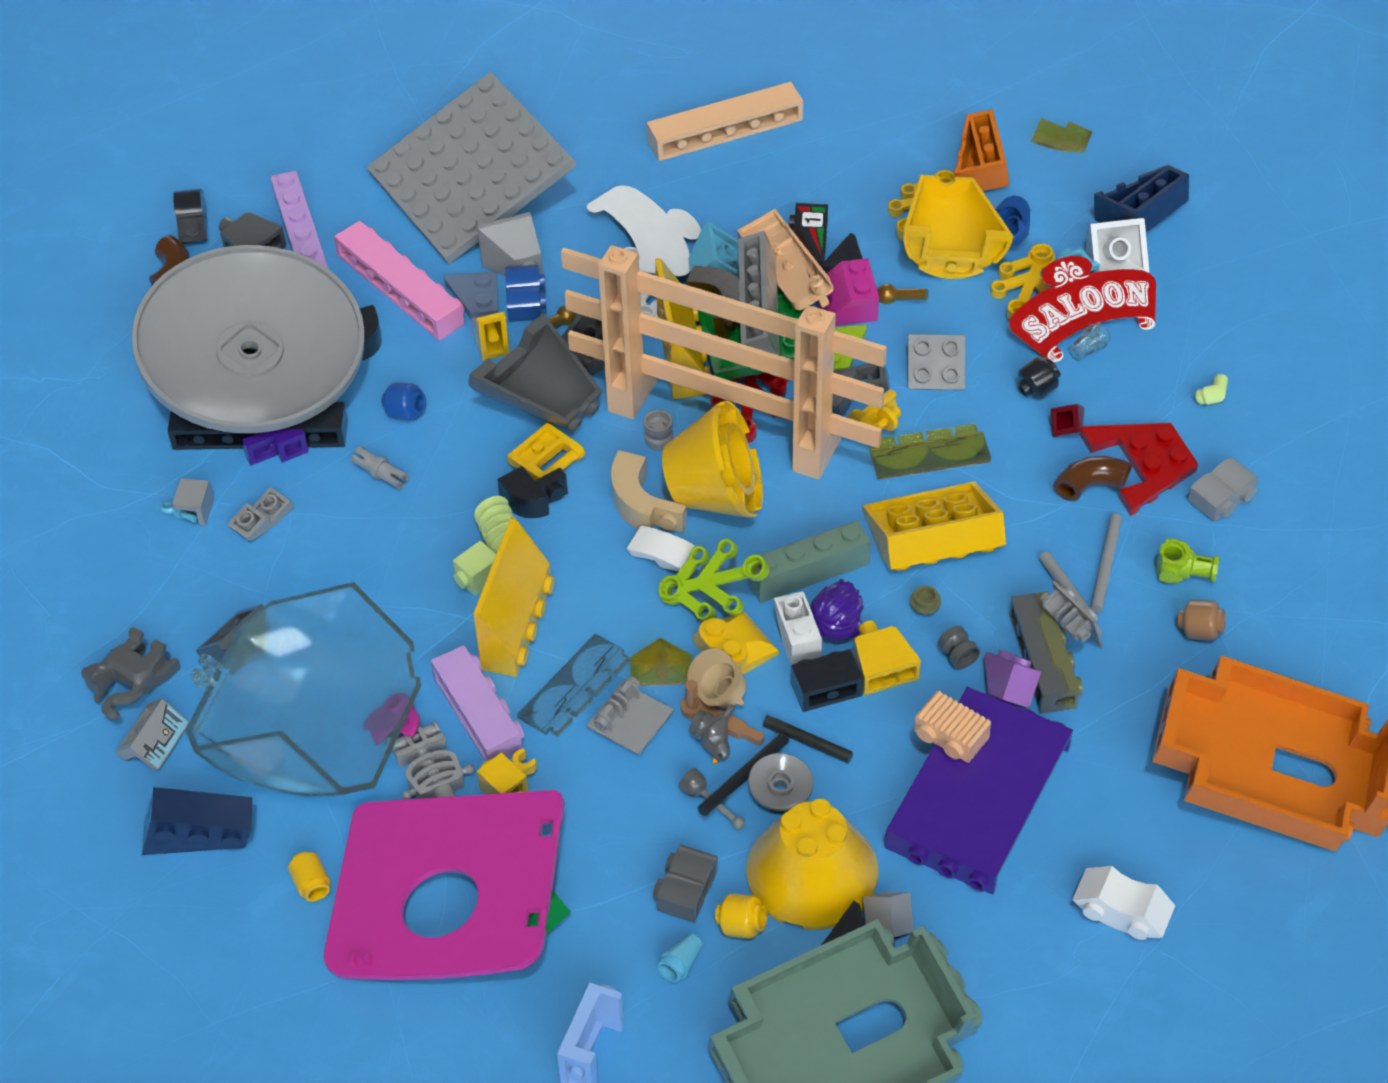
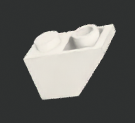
[774,591,822,666]

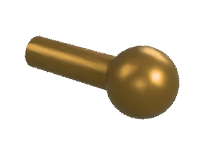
[877,284,928,304]
[548,305,578,327]

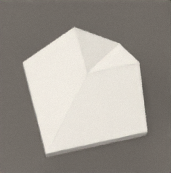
[1085,218,1149,272]

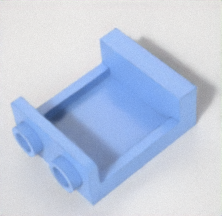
[557,982,625,1083]

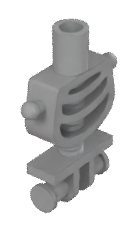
[388,720,475,800]

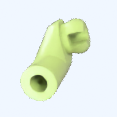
[1195,374,1228,405]

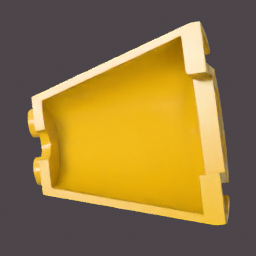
[903,174,1013,279]

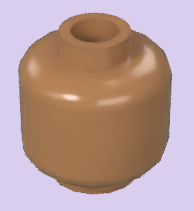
[1178,600,1226,641]

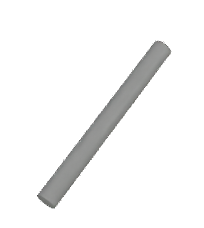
[1090,514,1122,613]

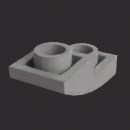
[227,487,294,542]

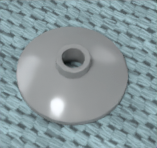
[748,753,813,811]

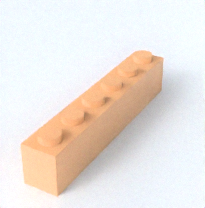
[646,82,803,161]

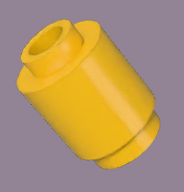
[288,851,330,902]

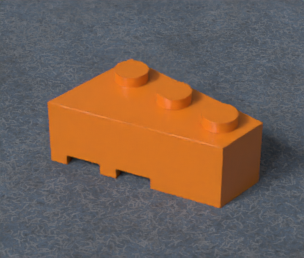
[954,109,1010,191]

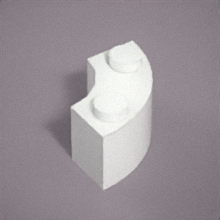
[1072,866,1175,940]

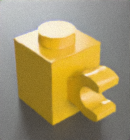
[477,748,537,794]

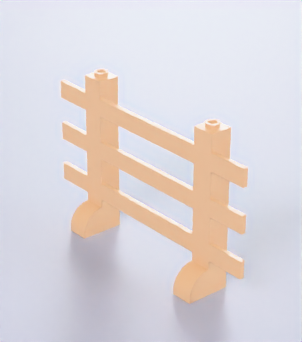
[561,245,887,480]

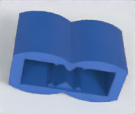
[505,265,547,321]

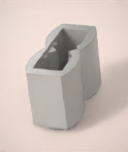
[1188,457,1258,521]

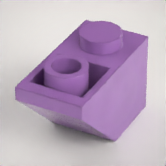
[984,649,1041,708]

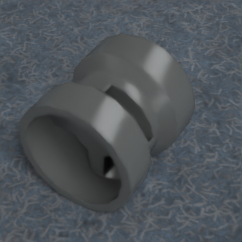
[938,625,981,670]

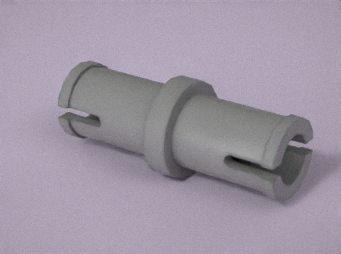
[351,446,409,490]

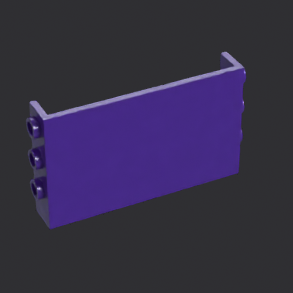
[885,687,1073,895]

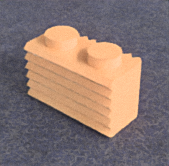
[914,690,991,763]

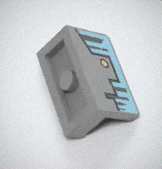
[115,699,189,771]

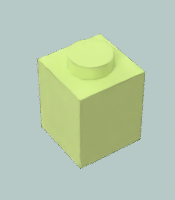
[453,541,496,596]

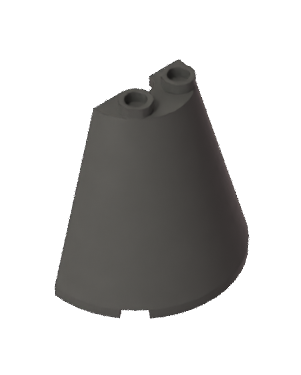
[468,314,602,433]

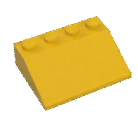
[655,258,711,399]
[862,481,1006,571]
[473,518,555,677]

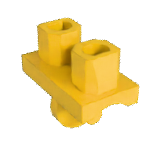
[848,389,902,431]

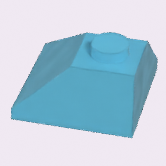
[688,221,739,279]

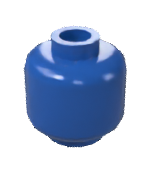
[381,382,426,421]

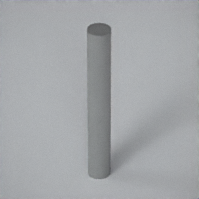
[1039,551,1090,608]

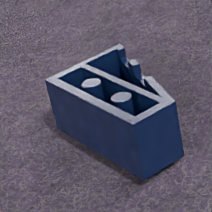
[1094,165,1189,232]
[142,787,252,855]

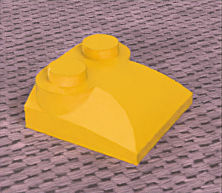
[693,610,779,674]

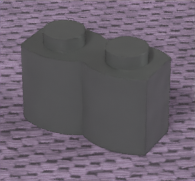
[653,845,718,922]

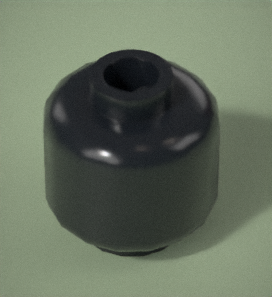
[1017,357,1061,400]

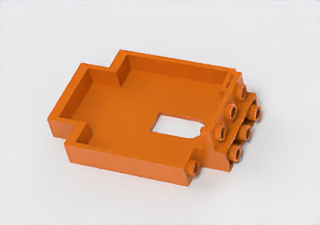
[1152,655,1388,852]

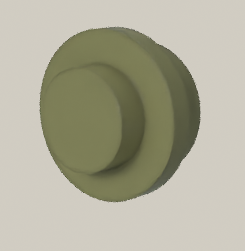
[910,585,941,615]

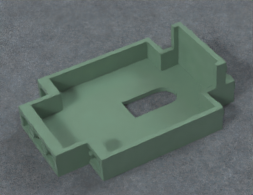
[707,919,982,1083]

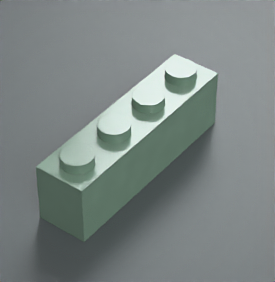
[748,520,871,603]

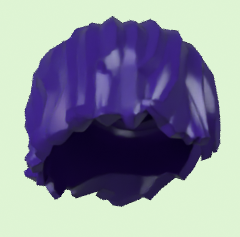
[810,579,864,641]

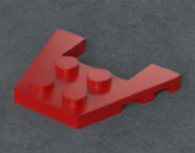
[1079,423,1198,516]

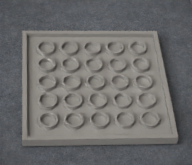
[367,71,577,264]

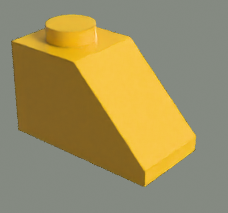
[472,312,510,361]

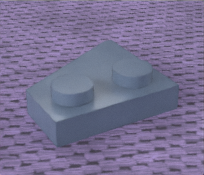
[444,272,499,320]

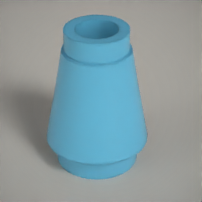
[657,933,703,983]

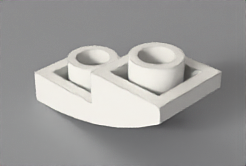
[627,525,695,571]

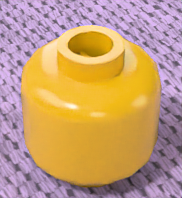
[715,894,767,939]

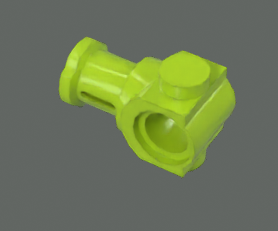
[1156,538,1219,583]

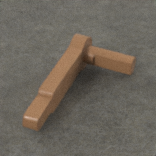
[680,680,764,746]

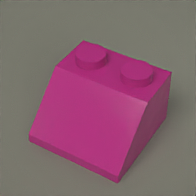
[817,258,879,326]

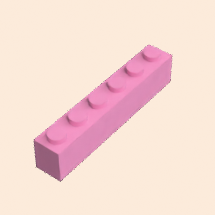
[334,221,465,341]

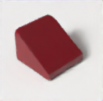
[1050,404,1084,437]

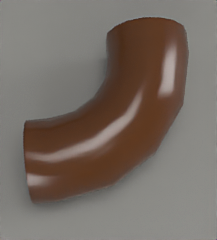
[149,235,190,285]
[1053,456,1132,501]

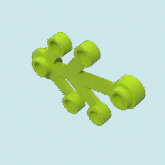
[658,539,770,622]

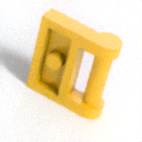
[507,422,586,480]

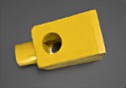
[853,620,921,696]

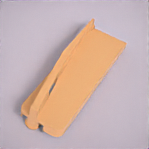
[737,209,834,310]

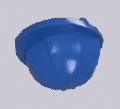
[995,195,1031,249]

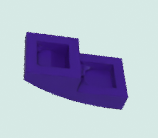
[242,429,308,466]

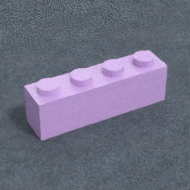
[431,645,525,761]

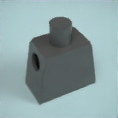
[219,212,286,249]

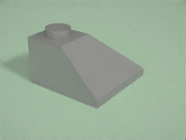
[477,212,543,276]

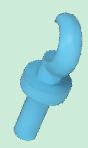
[160,501,197,523]

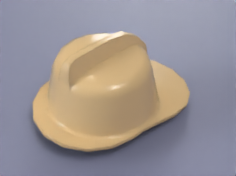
[687,648,747,709]

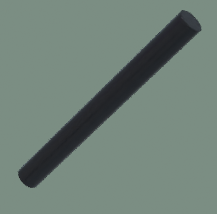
[697,733,789,816]

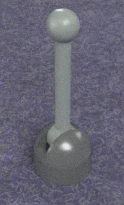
[678,768,745,830]

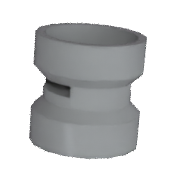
[644,410,673,450]

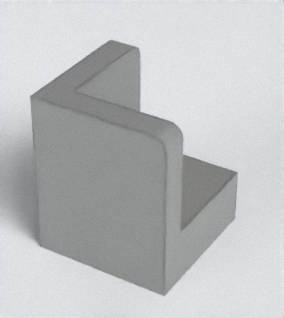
[172,478,214,526]
[863,892,914,938]

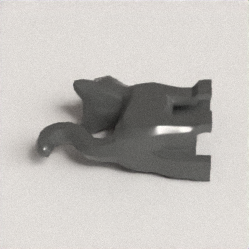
[81,627,180,720]

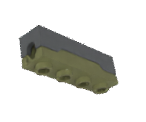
[1009,591,1083,714]

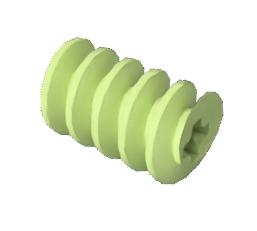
[474,496,516,554]

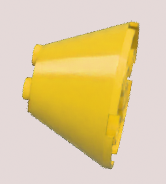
[746,799,879,930]

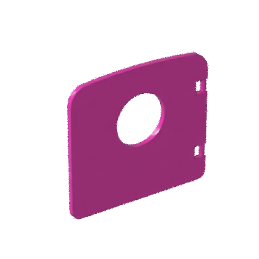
[324,790,565,980]

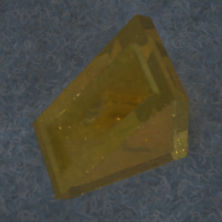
[630,638,692,686]

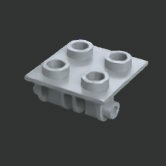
[907,334,965,390]
[1040,581,1104,649]
[587,677,674,755]

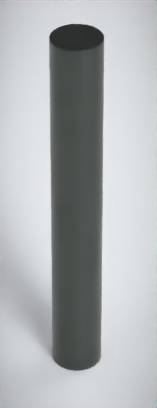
[763,715,853,763]

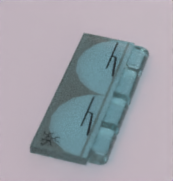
[517,634,630,737]

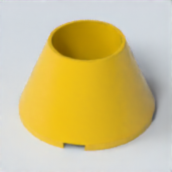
[662,401,763,518]

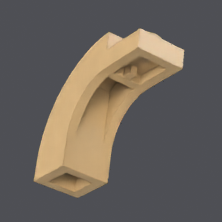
[611,450,687,533]

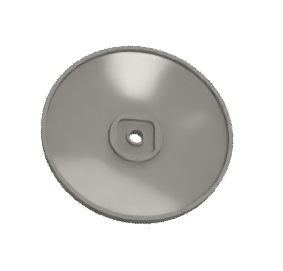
[132,245,364,433]

